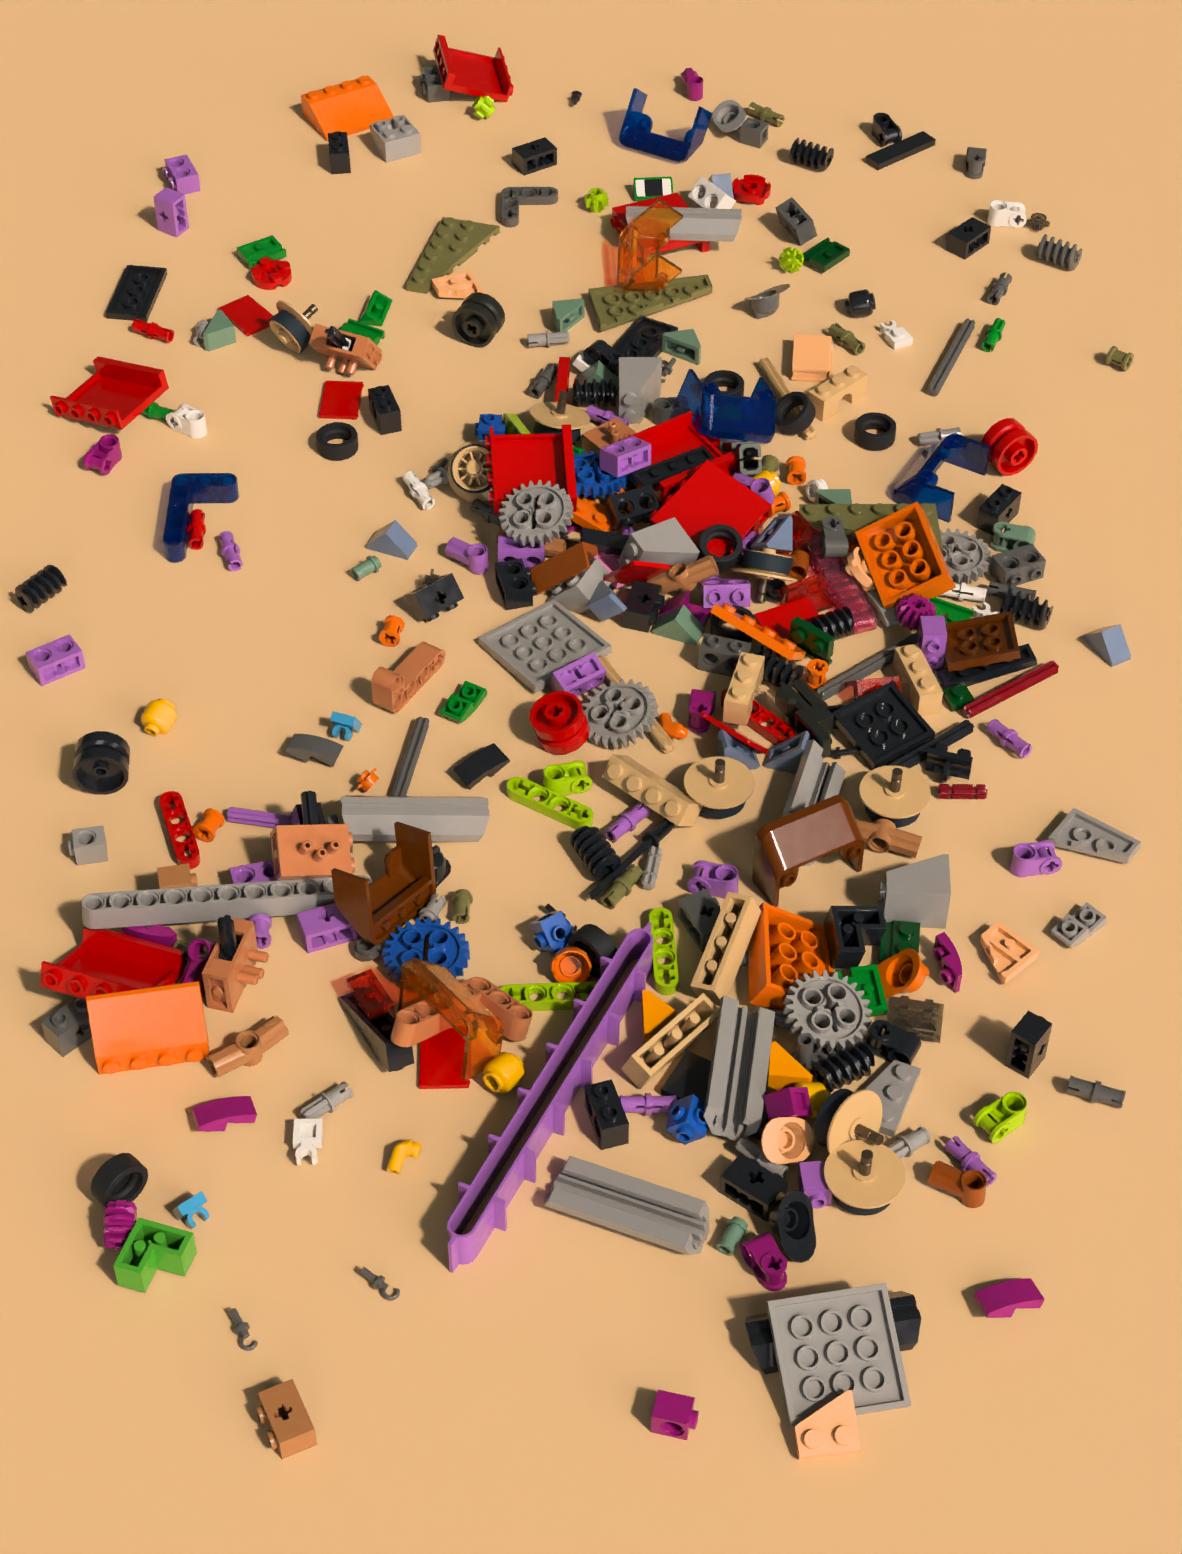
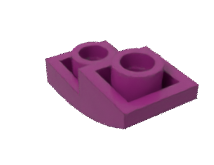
[122,924,178,947]
[933,932,962,993]
[191,1096,257,1132]
[973,1278,1045,1318]

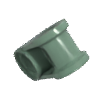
[990,521,1036,552]

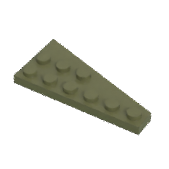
[407,217,500,294]
[588,274,713,331]
[799,503,943,552]

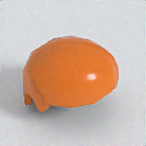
[551,946,592,983]

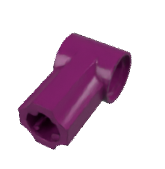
[681,68,703,101]
[179,939,217,993]

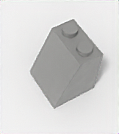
[618,357,662,424]
[617,517,700,572]
[877,854,951,929]

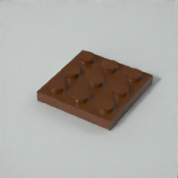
[945,611,1021,672]

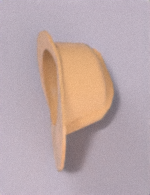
[761,1117,814,1164]

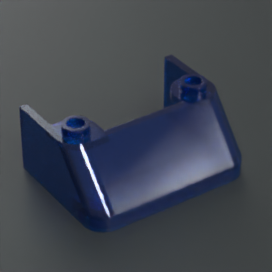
[619,88,712,163]
[677,369,777,443]
[892,433,990,523]

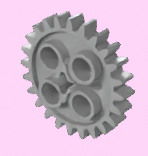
[499,480,574,547]
[940,528,991,584]
[582,679,659,749]
[783,970,872,1054]

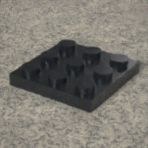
[832,681,935,769]

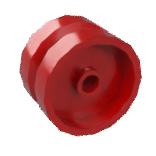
[980,418,1038,476]
[529,691,590,755]

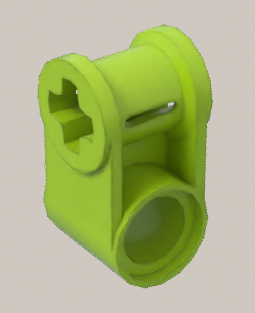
[543,760,593,796]
[973,1092,1027,1143]

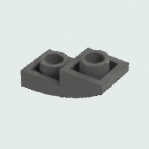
[285,734,343,767]

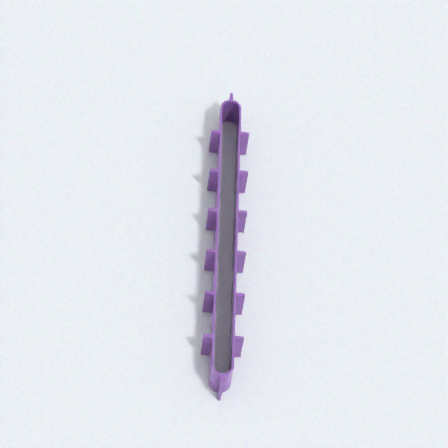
[447,922,653,1273]

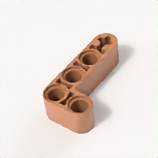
[371,642,446,713]

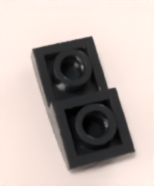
[453,743,510,789]

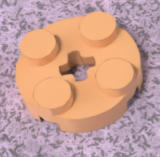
[845,547,877,592]

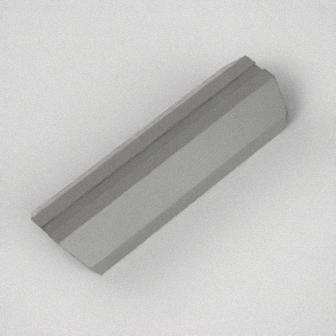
[626,206,742,242]
[782,740,846,866]
[341,795,490,842]
[703,996,775,1141]
[544,1156,709,1255]

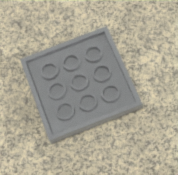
[478,599,612,693]
[766,1283,911,1426]

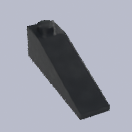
[340,988,414,1072]

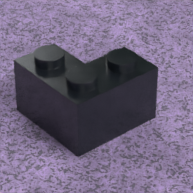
[823,906,887,968]

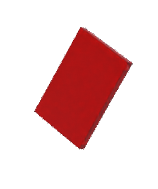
[218,295,273,336]
[318,381,364,420]
[604,560,670,584]
[754,597,819,641]
[700,711,768,754]
[418,1028,471,1089]

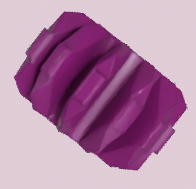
[895,593,936,631]
[103,1200,137,1251]

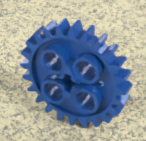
[573,450,630,499]
[383,917,470,992]

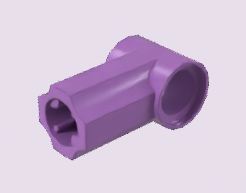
[733,473,775,504]
[445,537,489,574]

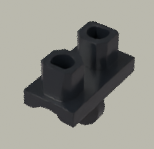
[925,743,973,782]

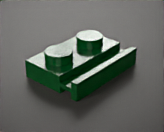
[803,237,850,272]
[790,616,835,666]
[879,919,920,964]

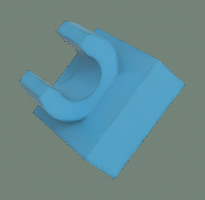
[330,711,362,741]
[172,1191,209,1229]

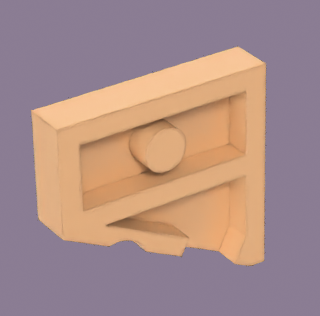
[431,270,484,298]
[980,921,1039,985]
[793,1390,861,1460]

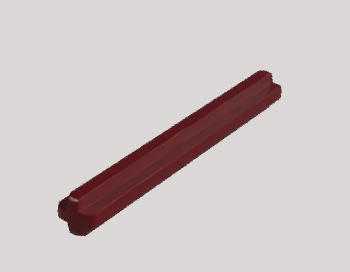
[961,660,1059,719]

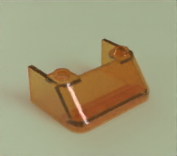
[617,199,683,291]
[398,958,504,1082]

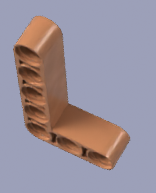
[390,977,533,1047]

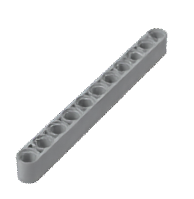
[81,875,373,929]

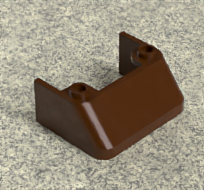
[752,795,865,907]
[331,821,436,945]

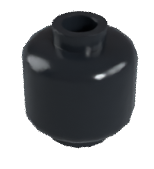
[845,289,876,318]

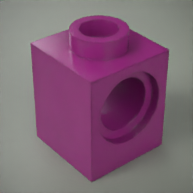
[764,1087,813,1121]
[651,1389,699,1440]

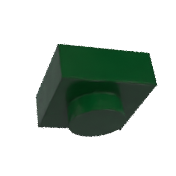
[942,684,975,712]

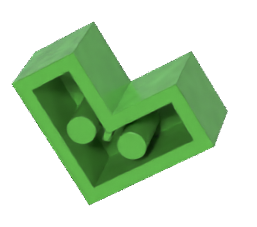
[113,1218,197,1293]

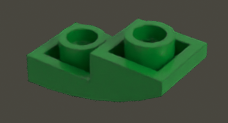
[440,681,487,723]

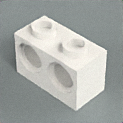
[688,176,736,209]

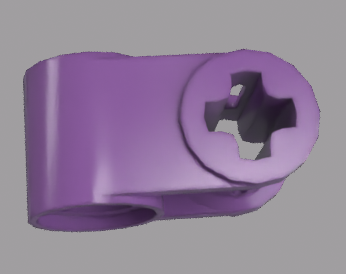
[1009,840,1062,877]
[687,860,738,899]

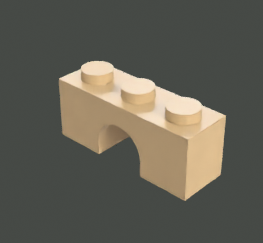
[808,365,868,422]
[893,643,943,716]
[723,652,765,726]

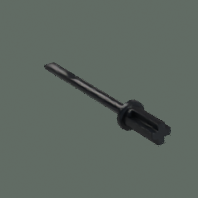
[589,818,675,900]

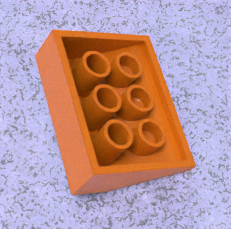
[301,76,394,142]
[855,501,956,608]
[748,902,835,1011]
[86,981,210,1074]

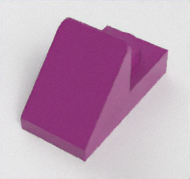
[659,590,711,627]

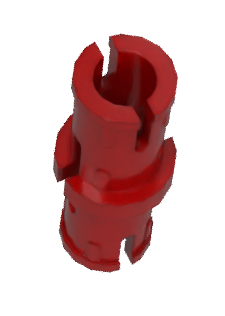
[132,319,174,343]
[188,509,206,550]

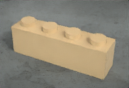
[601,755,703,827]
[690,892,761,1005]
[621,993,719,1089]

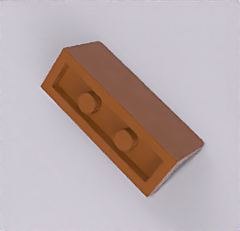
[530,542,598,594]

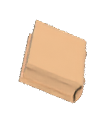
[791,334,833,382]

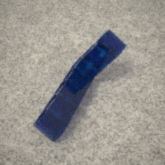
[163,473,239,563]

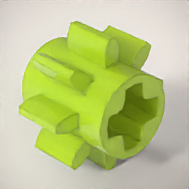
[472,95,495,119]
[584,188,609,213]
[779,246,804,273]

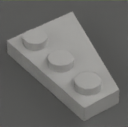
[1048,808,1141,864]
[866,1060,921,1138]

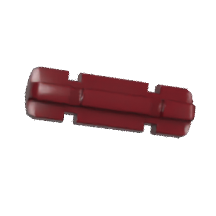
[937,784,987,799]

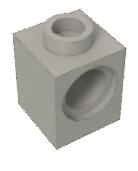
[68,825,108,866]

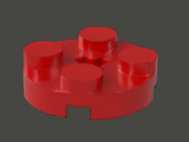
[732,174,771,205]
[251,257,292,290]

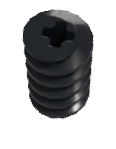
[790,138,834,171]
[572,378,616,407]
[15,565,67,613]
[1000,588,1053,630]
[805,606,854,641]
[753,645,804,688]
[570,826,621,880]
[812,1041,875,1093]

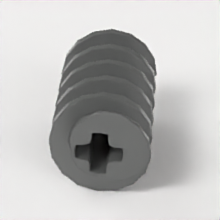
[1037,234,1082,270]

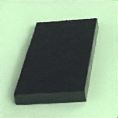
[106,265,167,322]
[613,315,678,361]
[661,1050,778,1140]

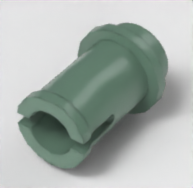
[350,555,381,581]
[716,1216,748,1256]

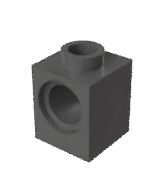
[738,117,769,149]

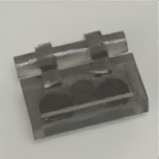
[887,995,944,1043]

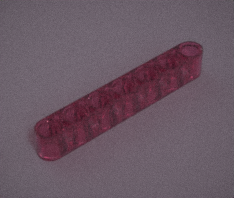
[794,526,877,635]

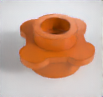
[355,768,379,792]

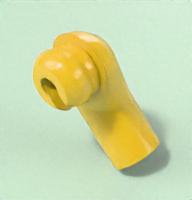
[386,1139,422,1174]

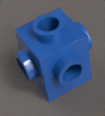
[474,414,506,441]
[529,911,573,954]
[666,1094,708,1145]

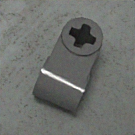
[965,147,987,179]
[652,395,696,425]
[820,516,848,558]

